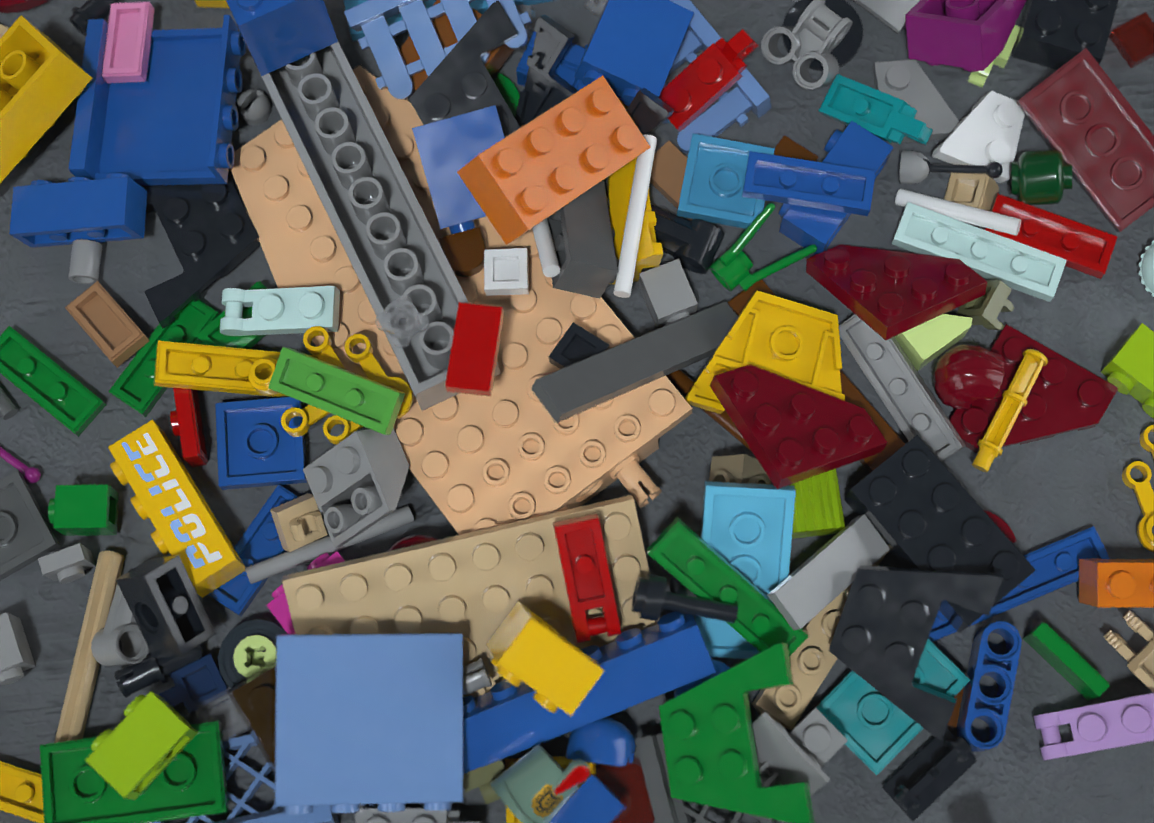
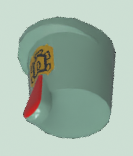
[490,745,590,823]

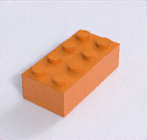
[457,75,651,245]

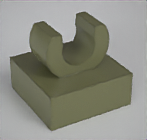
[956,280,1014,330]
[463,759,506,805]

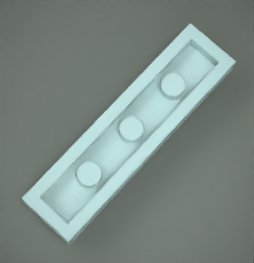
[892,202,1067,302]

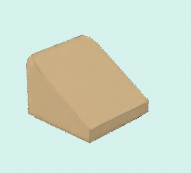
[944,173,999,211]

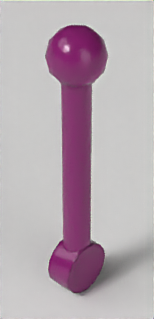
[0,446,41,483]

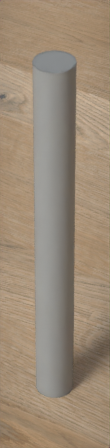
[245,506,414,584]

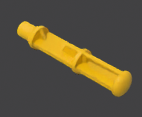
[972,349,1048,472]

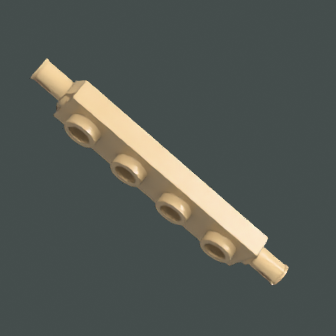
[752,551,889,730]

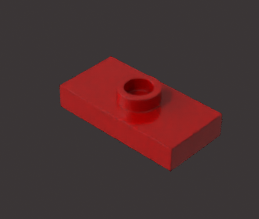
[170,388,208,468]

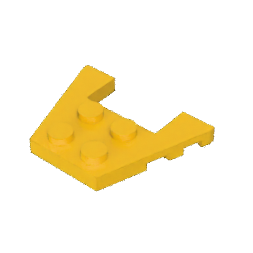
[685,290,845,414]

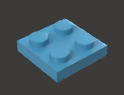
[677,133,775,231]

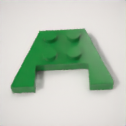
[659,643,815,823]

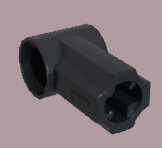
[651,205,725,274]

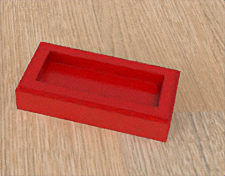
[445,302,504,397]

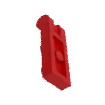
[553,513,621,644]

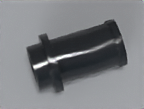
[69,0,121,36]

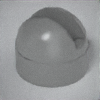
[237,89,271,125]

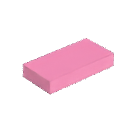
[102,2,155,83]

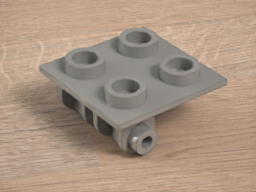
[752,712,830,823]

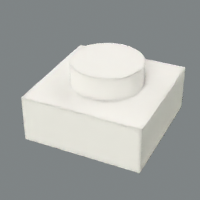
[484,248,529,296]

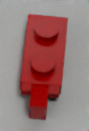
[658,29,758,132]

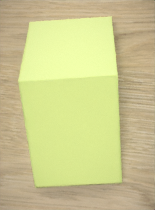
[894,314,972,371]

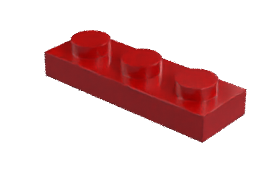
[984,194,1118,279]

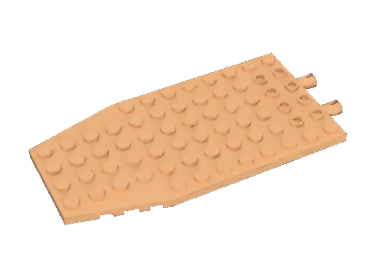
[230,65,693,535]

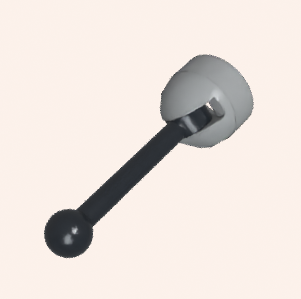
[900,150,1003,184]

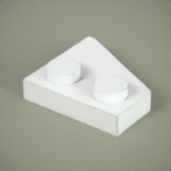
[932,91,1025,184]

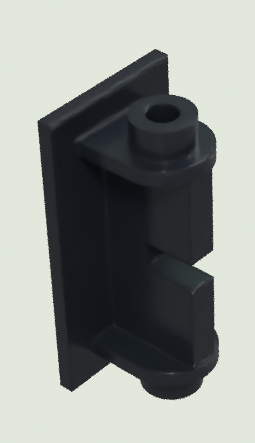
[882,728,977,821]

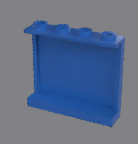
[68,15,246,186]

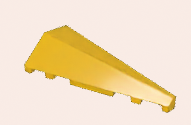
[607,98,663,285]

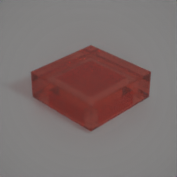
[1109,12,1154,69]

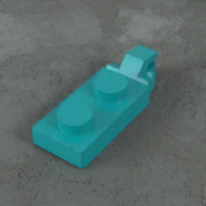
[818,74,933,145]

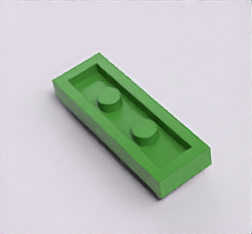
[268,347,405,435]

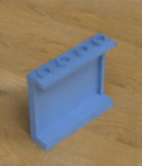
[275,633,463,814]

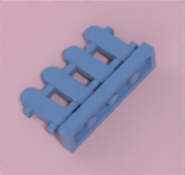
[344,0,532,100]
[662,0,772,154]

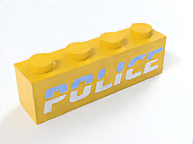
[108,419,246,598]

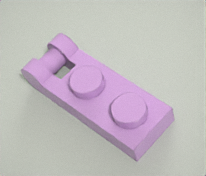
[1033,693,1154,761]

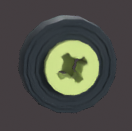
[218,619,288,688]

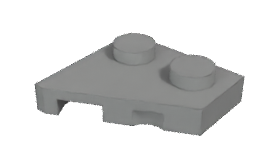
[872,59,959,144]

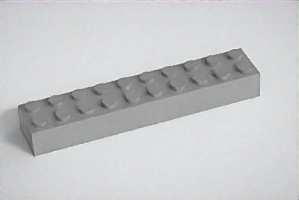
[246,42,501,411]

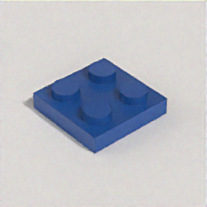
[215,397,307,490]

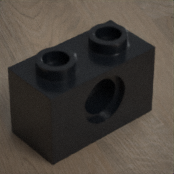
[116,555,216,658]

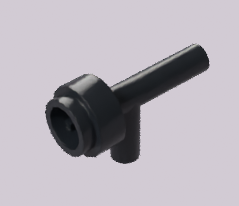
[631,574,738,623]

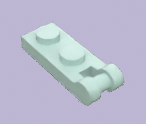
[220,286,340,336]

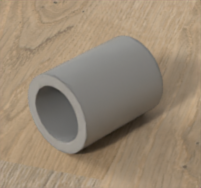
[68,239,102,284]

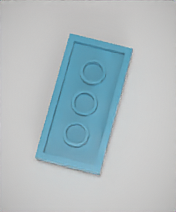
[695,481,796,659]

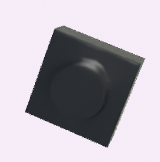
[549,322,610,369]

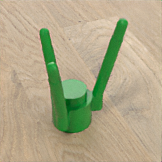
[709,203,817,292]

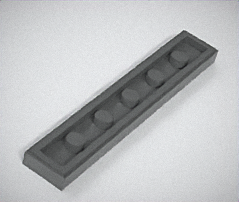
[531,301,738,423]

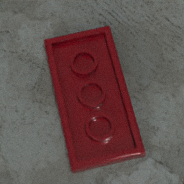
[1016,48,1154,232]

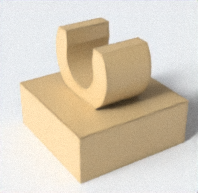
[270,493,328,552]

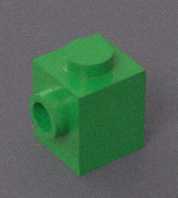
[48,484,119,536]

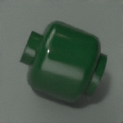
[1012,150,1072,205]

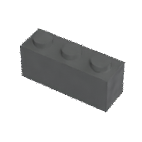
[547,180,619,299]

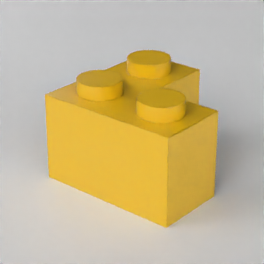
[486,601,604,716]

